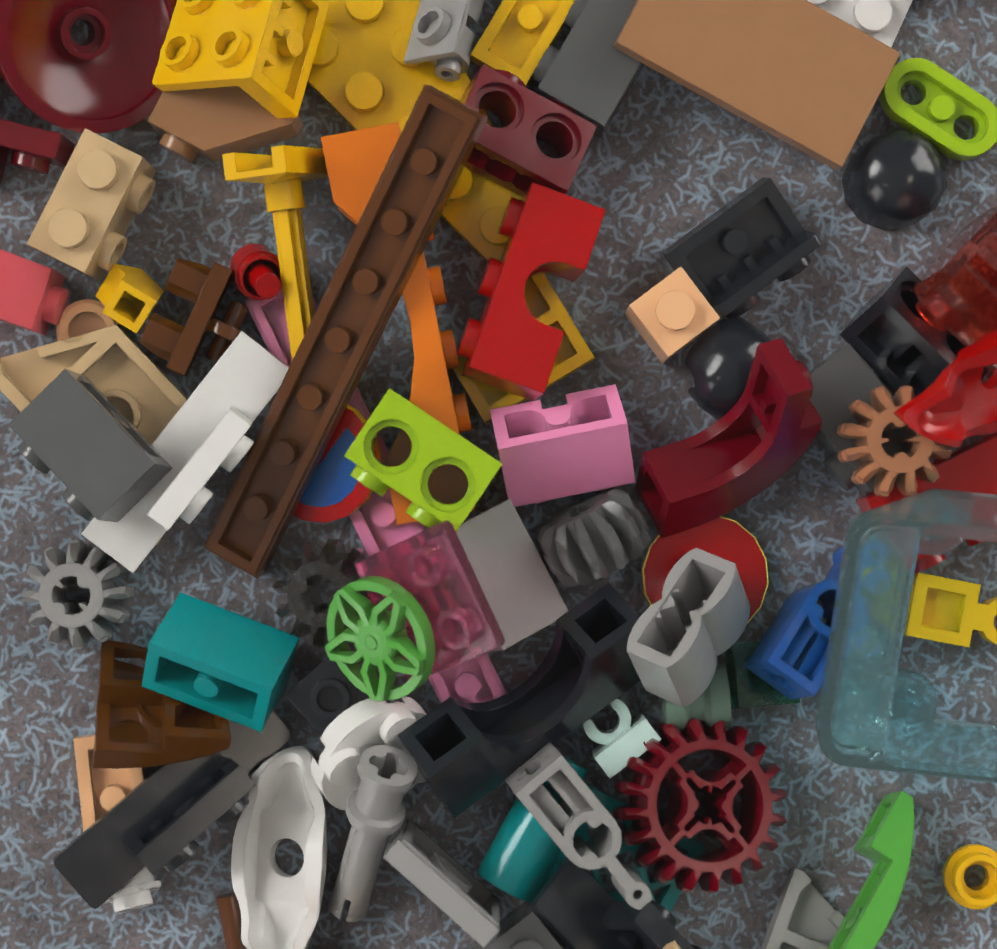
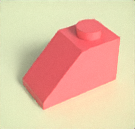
[0,249,69,336]

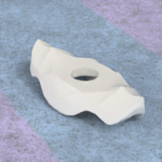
[231,746,328,949]

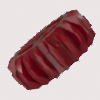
[613,718,788,893]

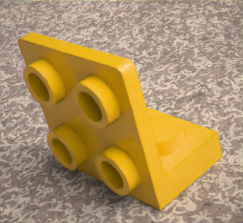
[152,0,330,119]

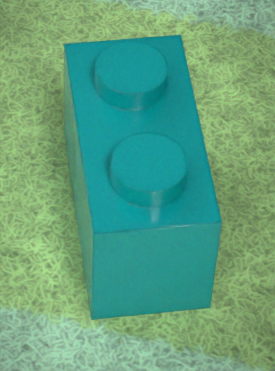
[141,592,299,732]

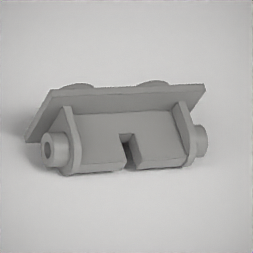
[403,0,484,82]

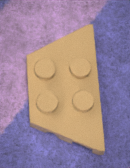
[0,324,188,548]

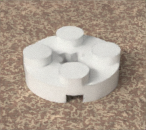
[311,696,426,811]

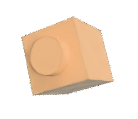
[625,267,720,364]

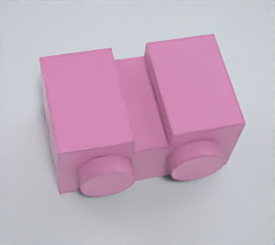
[490,384,636,507]

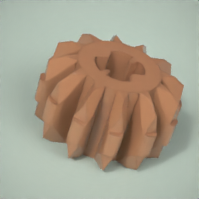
[837,385,952,497]

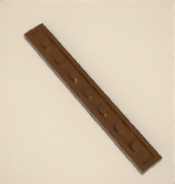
[204,85,489,578]

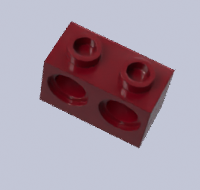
[460,64,597,197]

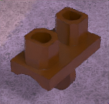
[139,258,255,377]

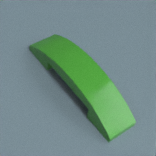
[827,791,914,949]

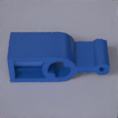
[744,535,883,700]

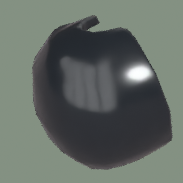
[842,130,947,231]
[685,317,771,420]

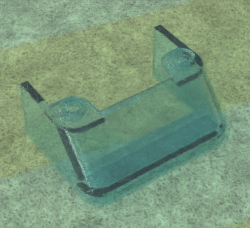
[815,489,997,783]

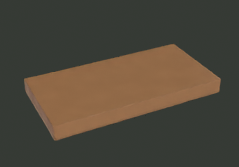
[613,0,900,170]

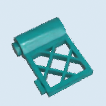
[477,753,705,912]

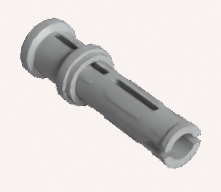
[328,745,418,922]

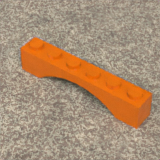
[321,122,485,525]

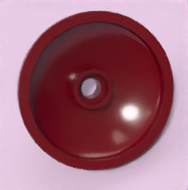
[0,0,177,134]

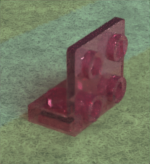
[354,520,505,681]

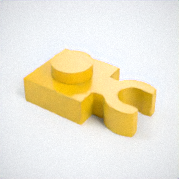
[901,572,997,648]

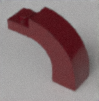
[635,338,823,538]

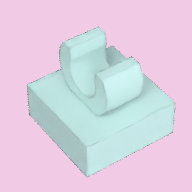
[583,698,661,778]

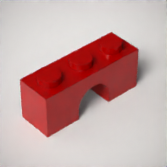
[457,182,606,401]

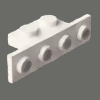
[81,331,289,573]

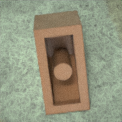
[148,86,304,163]

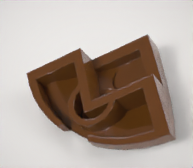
[93,640,231,769]

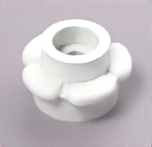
[103,867,161,914]

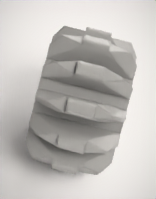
[21,540,135,649]

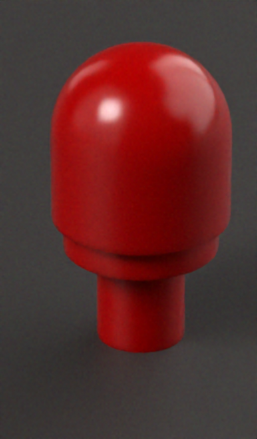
[230,243,282,300]

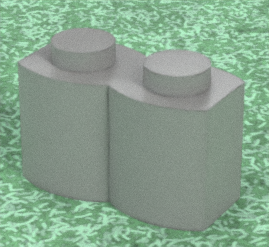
[627,548,750,708]

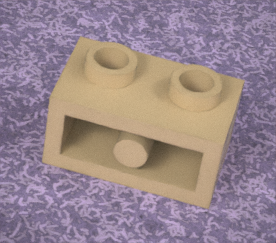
[27,128,156,282]

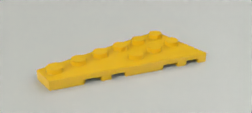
[307,0,522,263]

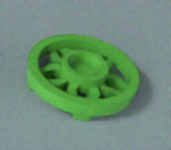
[325,576,435,701]

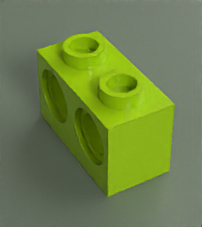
[344,388,502,534]

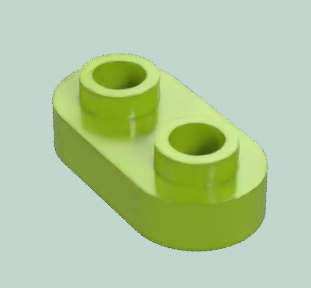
[879,58,997,161]

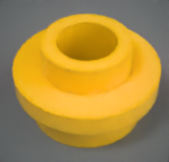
[943,844,997,910]

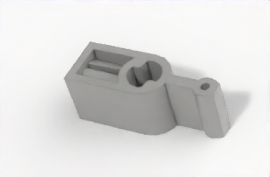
[505,742,652,910]

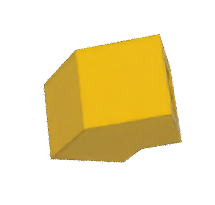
[95,263,164,334]

